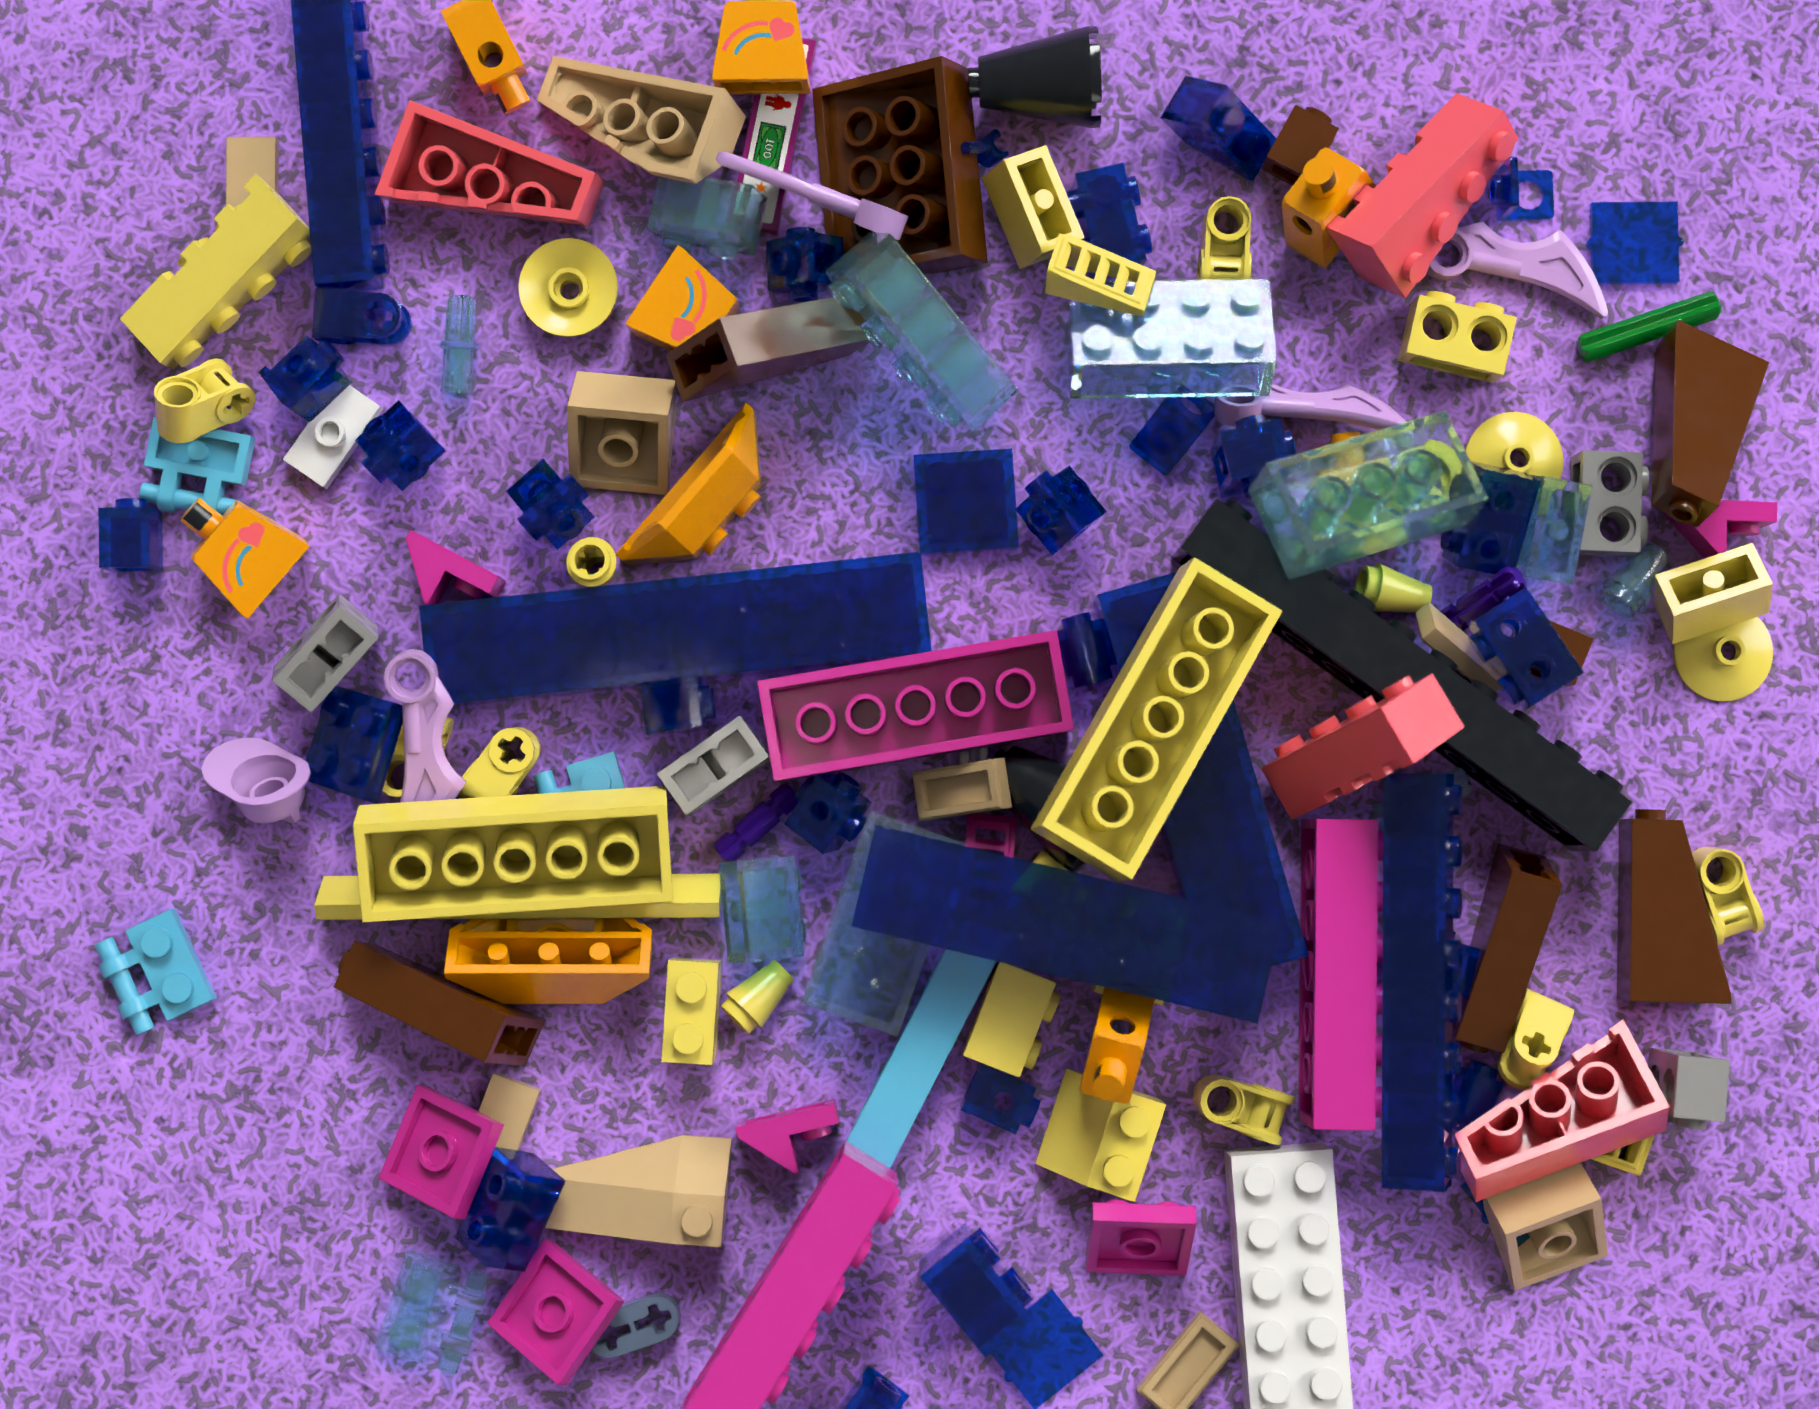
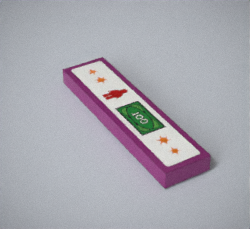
[729,38,817,235]

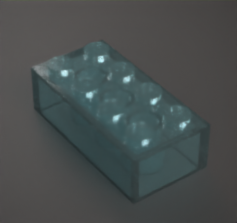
[825,232,1019,431]
[1066,278,1277,399]
[1248,410,1489,580]
[801,810,965,1037]

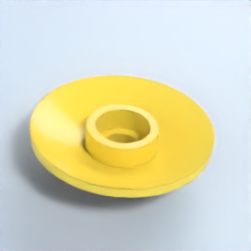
[518,238,618,337]
[1465,412,1564,510]
[1673,617,1773,702]

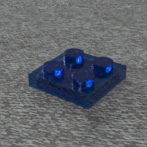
[913,448,1019,555]
[305,685,403,804]

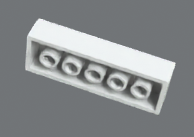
[1224,1142,1353,1409]

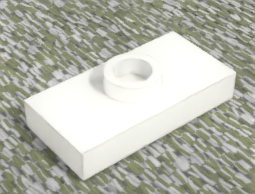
[283,378,383,489]

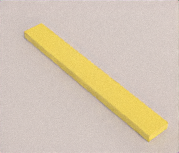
[314,873,722,920]

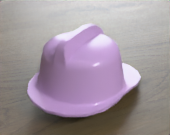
[201,738,311,824]

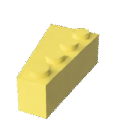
[120,174,319,369]

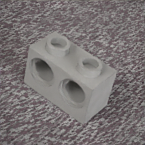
[1568,450,1650,557]
[272,594,379,713]
[657,716,770,816]
[1648,1047,1730,1130]

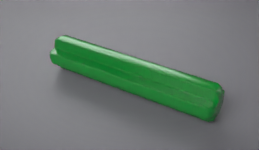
[1576,291,1722,362]

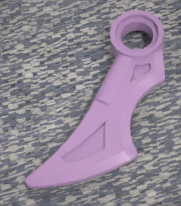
[716,152,908,240]
[1427,222,1608,319]
[1214,380,1411,438]
[384,649,466,803]

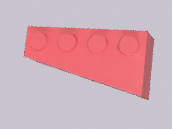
[1326,93,1519,299]
[374,100,605,227]
[1261,673,1464,820]
[1454,1019,1670,1202]

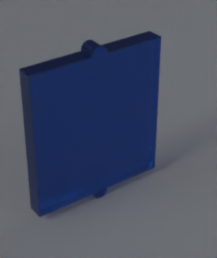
[1586,202,1684,284]
[983,1288,1103,1409]

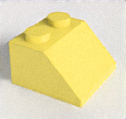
[1035,1068,1166,1202]

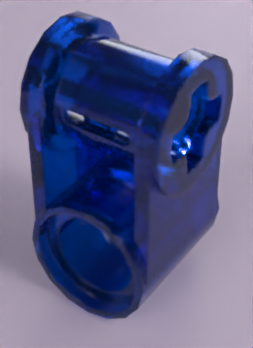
[311,287,412,345]

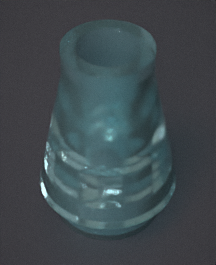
[1600,543,1669,618]

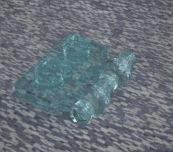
[375,1249,488,1374]

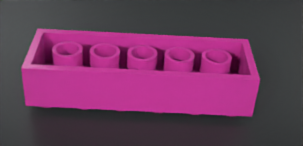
[757,630,1074,782]
[1298,819,1386,1131]
[680,1140,901,1409]

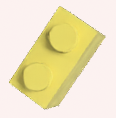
[982,145,1085,269]
[1654,543,1773,645]
[661,957,723,1065]
[962,959,1061,1078]

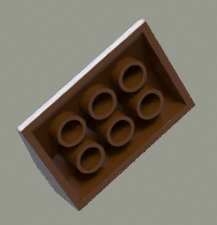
[812,56,988,283]

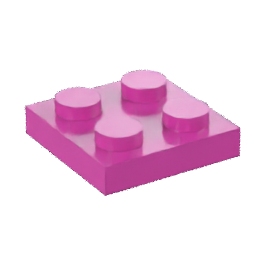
[378,1085,504,1220]
[1086,1200,1197,1276]
[487,1240,625,1385]

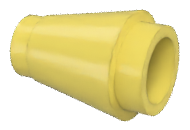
[566,537,616,587]
[1354,563,1432,613]
[720,960,795,1034]

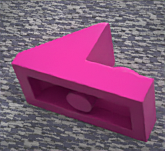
[1663,500,1778,558]
[406,530,506,610]
[735,1099,840,1175]

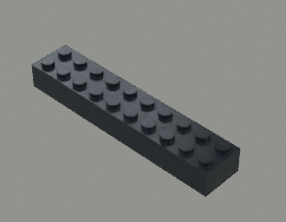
[1171,498,1632,852]

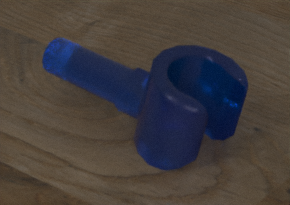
[961,129,1009,168]

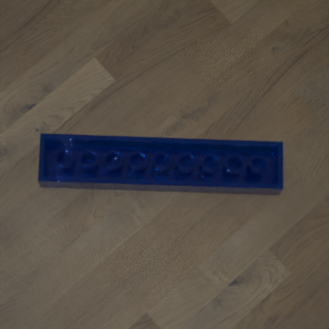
[419,552,932,707]

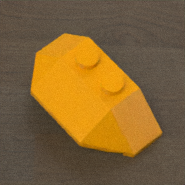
[615,403,761,565]
[444,918,653,1004]

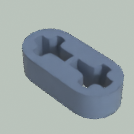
[591,1292,681,1358]

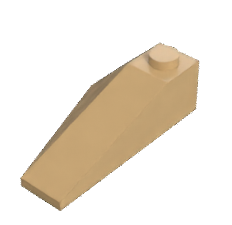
[537,56,746,184]
[525,1135,732,1247]

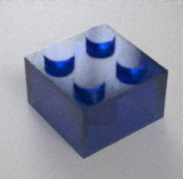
[919,1222,1034,1358]

